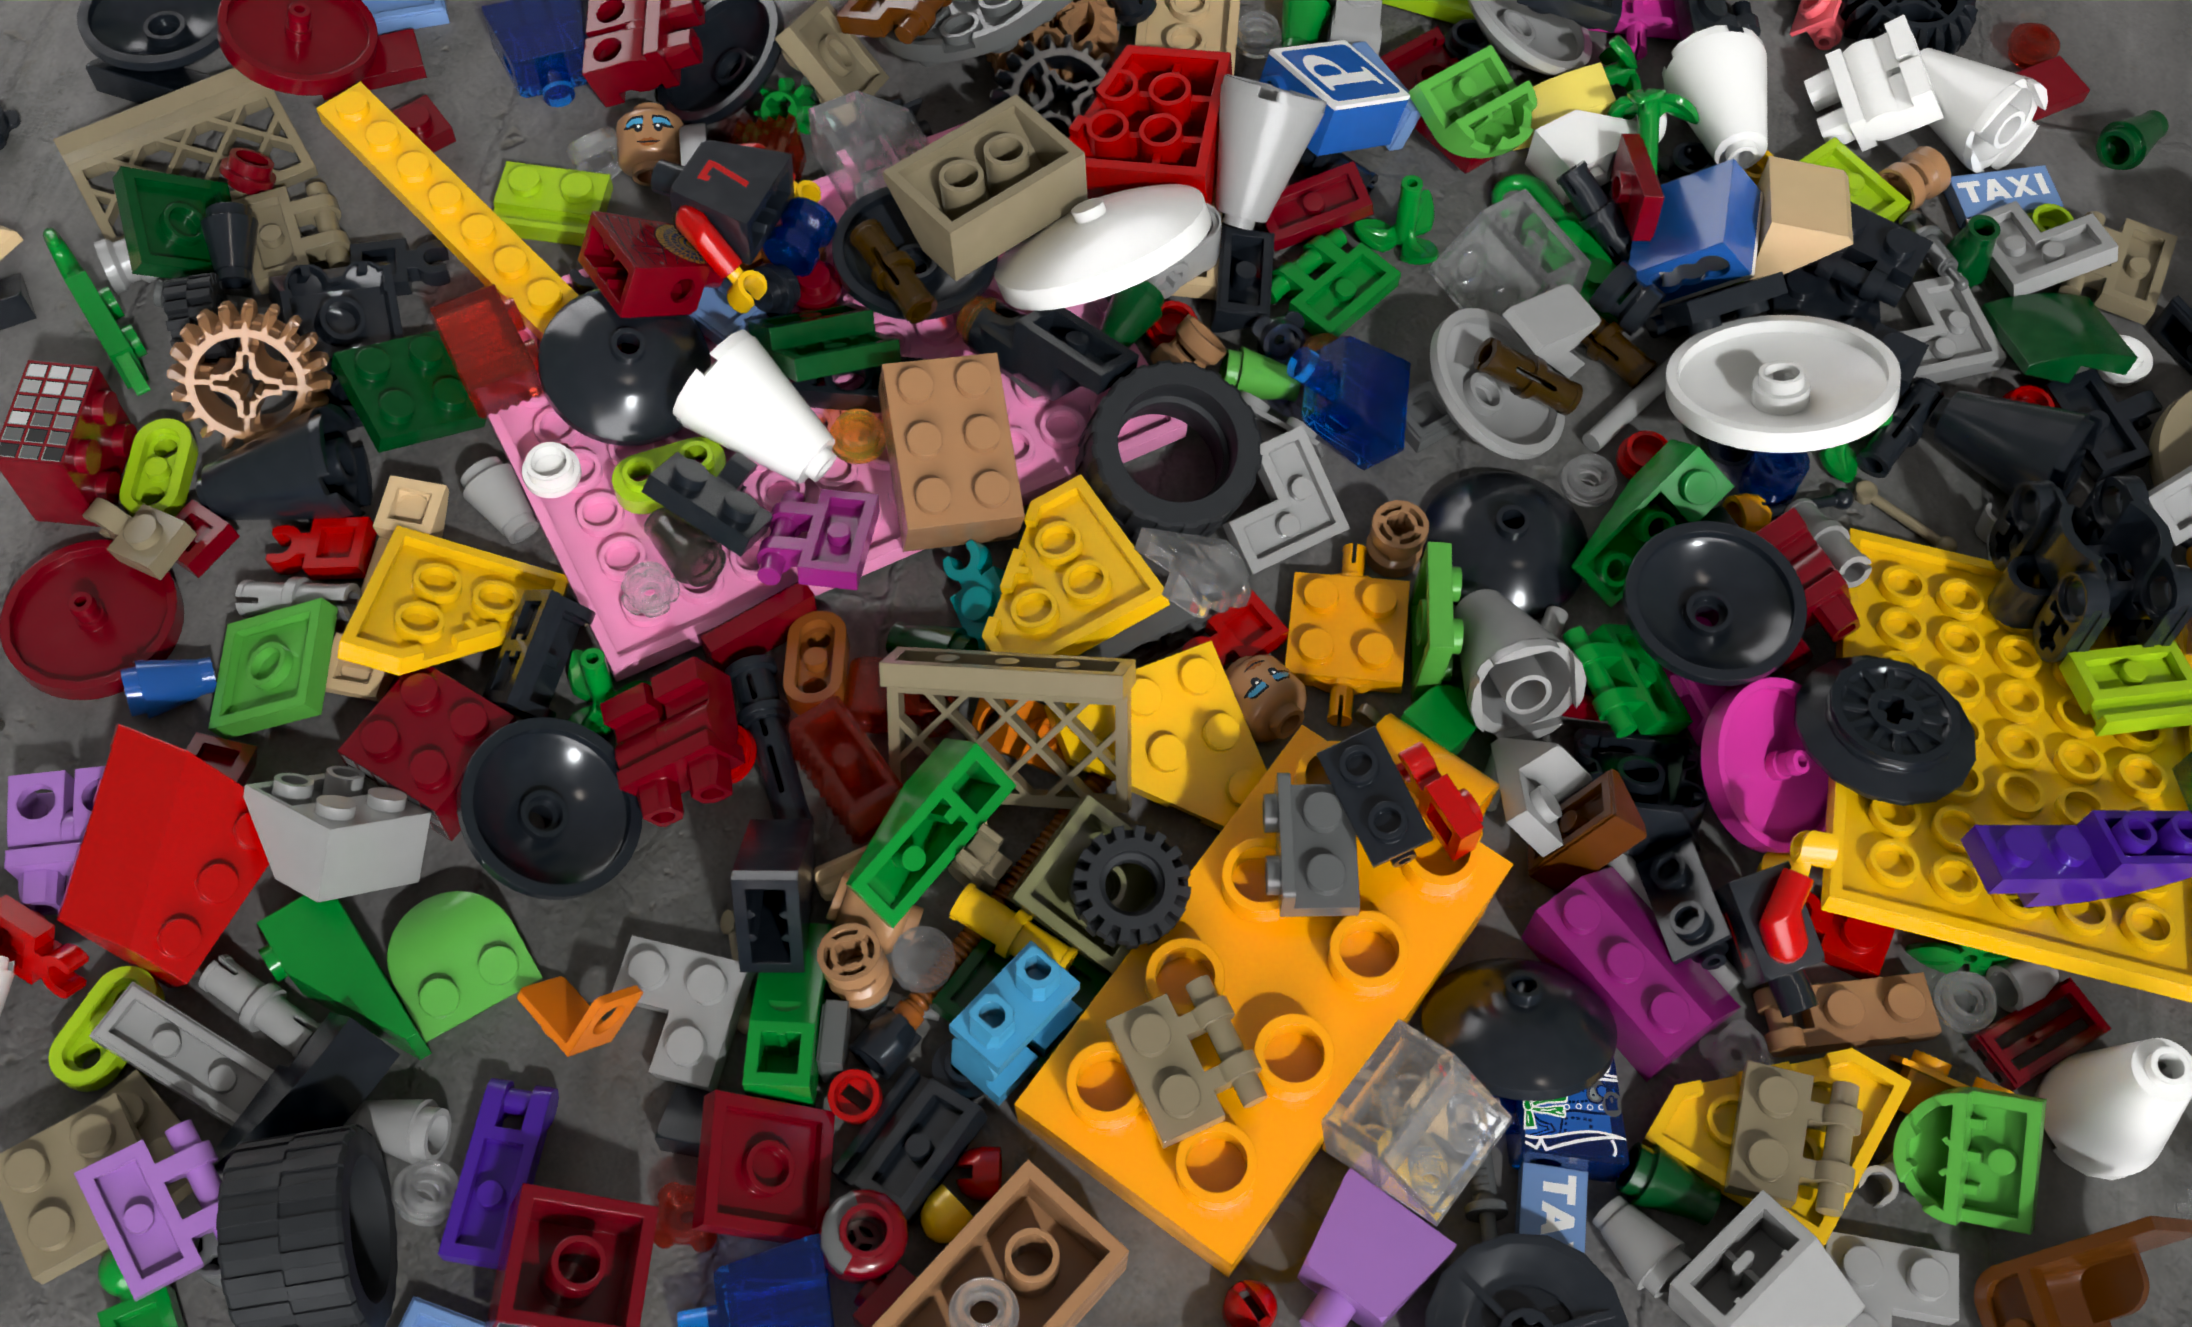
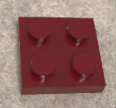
[692,1090,835,1248]

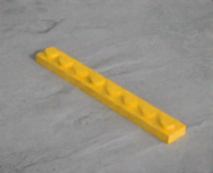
[316,81,622,350]

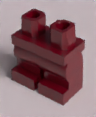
[582,0,705,108]
[1755,507,1860,674]
[600,656,746,827]

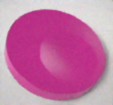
[1701,677,1829,854]

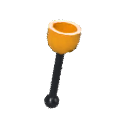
[1723,488,1854,533]

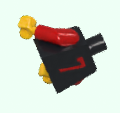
[651,140,821,313]
[1714,830,1839,1018]

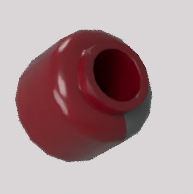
[817,1189,908,1284]

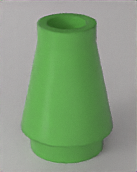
[1219,346,1301,402]

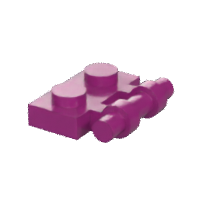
[757,489,880,590]

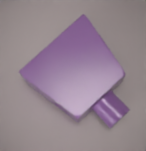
[1297,1167,1457,1327]

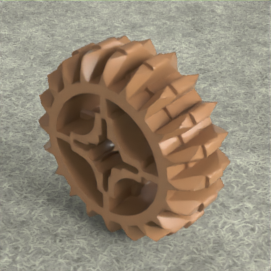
[985,0,1119,95]
[167,298,333,450]

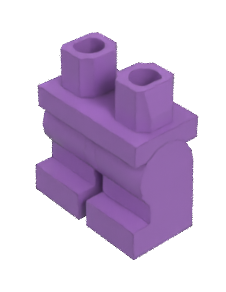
[4,766,106,916]

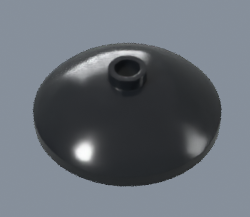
[77,0,221,72]
[657,0,784,125]
[832,186,998,320]
[538,289,711,446]
[1420,471,1588,620]
[1623,521,1807,686]
[457,717,643,900]
[1420,958,1617,1101]

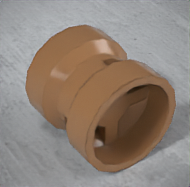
[1878,146,1951,213]
[1150,315,1228,369]
[1365,500,1429,578]
[817,923,892,1009]

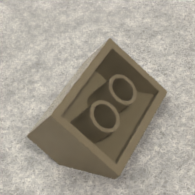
[882,94,1088,281]

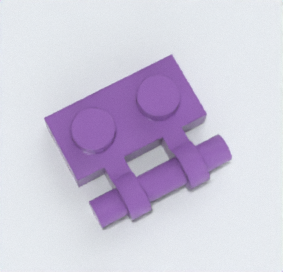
[74,1119,222,1302]

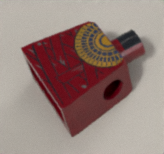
[578,211,724,318]

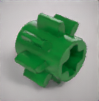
[754,78,824,145]

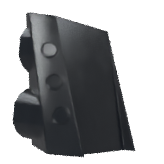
[269,261,404,380]
[1573,729,1707,857]

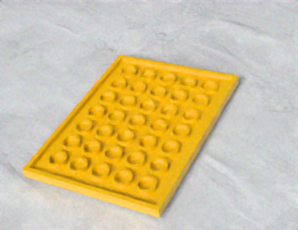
[1821,528,2192,1003]

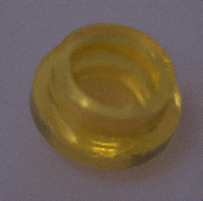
[830,409,886,464]

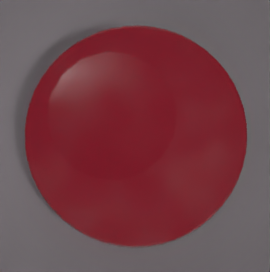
[217,0,378,96]
[0,539,184,700]

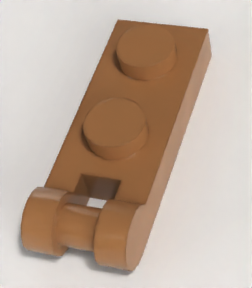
[1753,972,1942,1057]

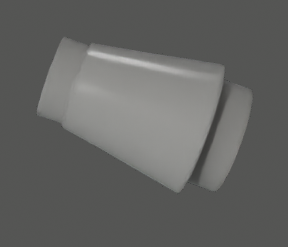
[460,456,539,544]
[344,1099,452,1165]
[1592,1196,1692,1298]

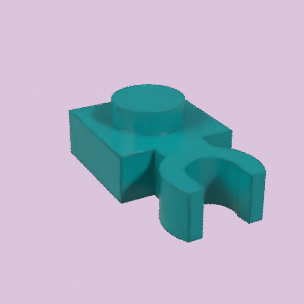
[943,539,1005,650]

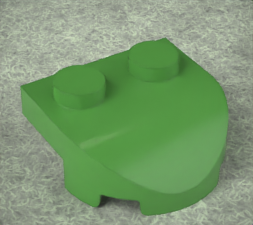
[1408,44,1537,159]
[387,891,543,1043]
[1893,1087,2047,1235]

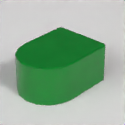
[1400,685,1477,755]

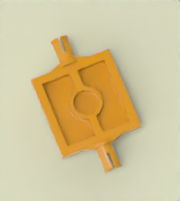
[1285,543,1410,727]

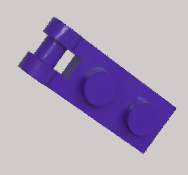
[438,1078,559,1269]

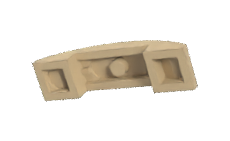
[325,475,449,702]

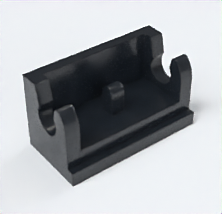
[482,589,596,719]

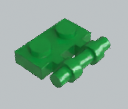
[1271,228,1401,346]
[1562,624,1693,738]

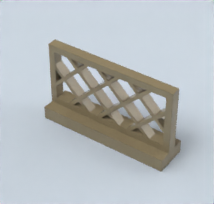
[53,67,319,242]
[879,646,1136,813]

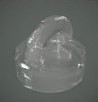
[565,126,621,179]
[890,926,956,993]

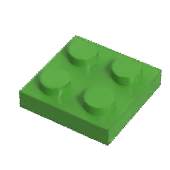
[1409,542,1464,702]
[208,598,338,739]

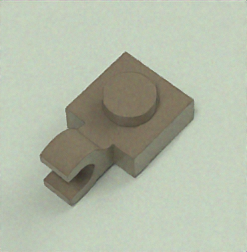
[82,497,197,580]
[948,823,1013,895]

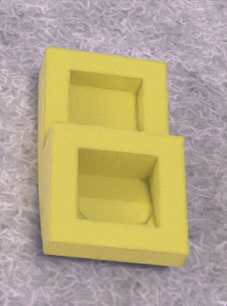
[1513,62,1616,151]

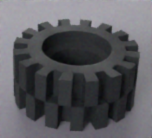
[163,272,239,363]
[1070,825,1191,949]

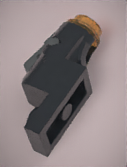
[956,296,1139,401]

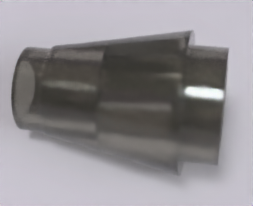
[644,507,726,587]

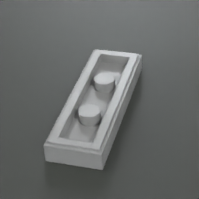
[89,981,274,1127]

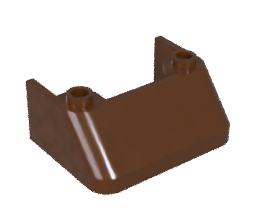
[1974,1216,2192,1327]

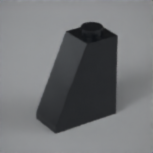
[731,819,816,973]

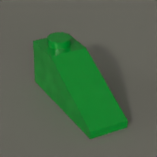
[846,738,1017,928]
[257,895,432,1060]

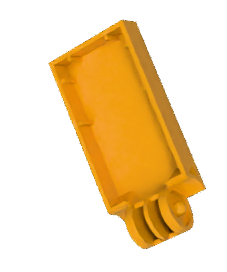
[1014,713,1513,1278]

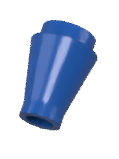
[120,657,217,719]

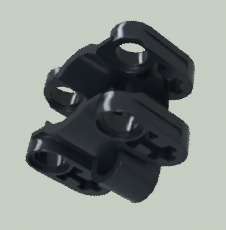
[1987,475,2192,663]

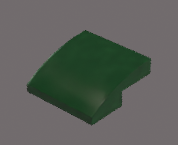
[1981,293,2138,384]
[748,302,901,382]

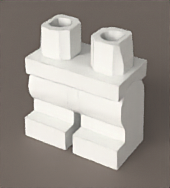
[1804,15,1944,152]

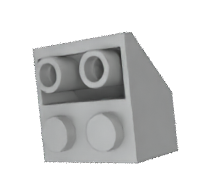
[243,766,431,903]
[1668,1190,1865,1327]

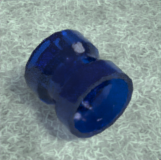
[763,197,837,277]
[1738,451,1810,506]

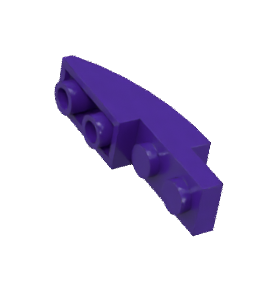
[1960,810,2192,907]

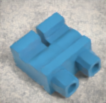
[949,941,1083,1106]

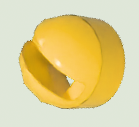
[920,1184,973,1243]

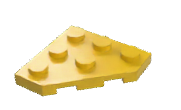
[981,474,1170,656]
[337,525,569,676]
[1044,640,1267,831]
[1642,1048,1912,1247]

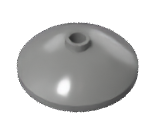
[1468,0,1592,76]
[1430,308,1565,460]

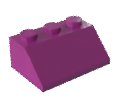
[1521,867,1741,1082]

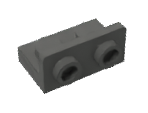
[1263,773,1360,917]

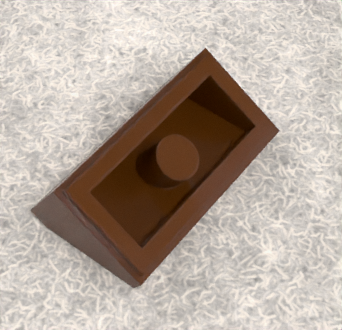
[1527,769,1647,893]

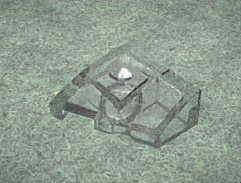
[1134,527,1252,618]

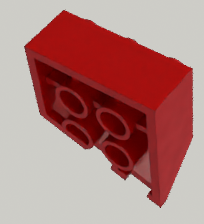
[1068,45,1232,205]
[57,724,269,988]

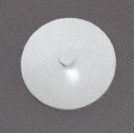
[994,184,1211,311]
[1666,315,1901,453]

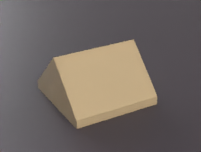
[1747,156,1853,281]

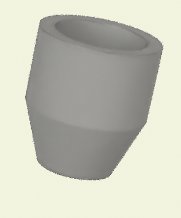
[1986,958,2059,1013]

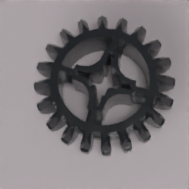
[1839,0,1978,55]
[989,34,1110,138]

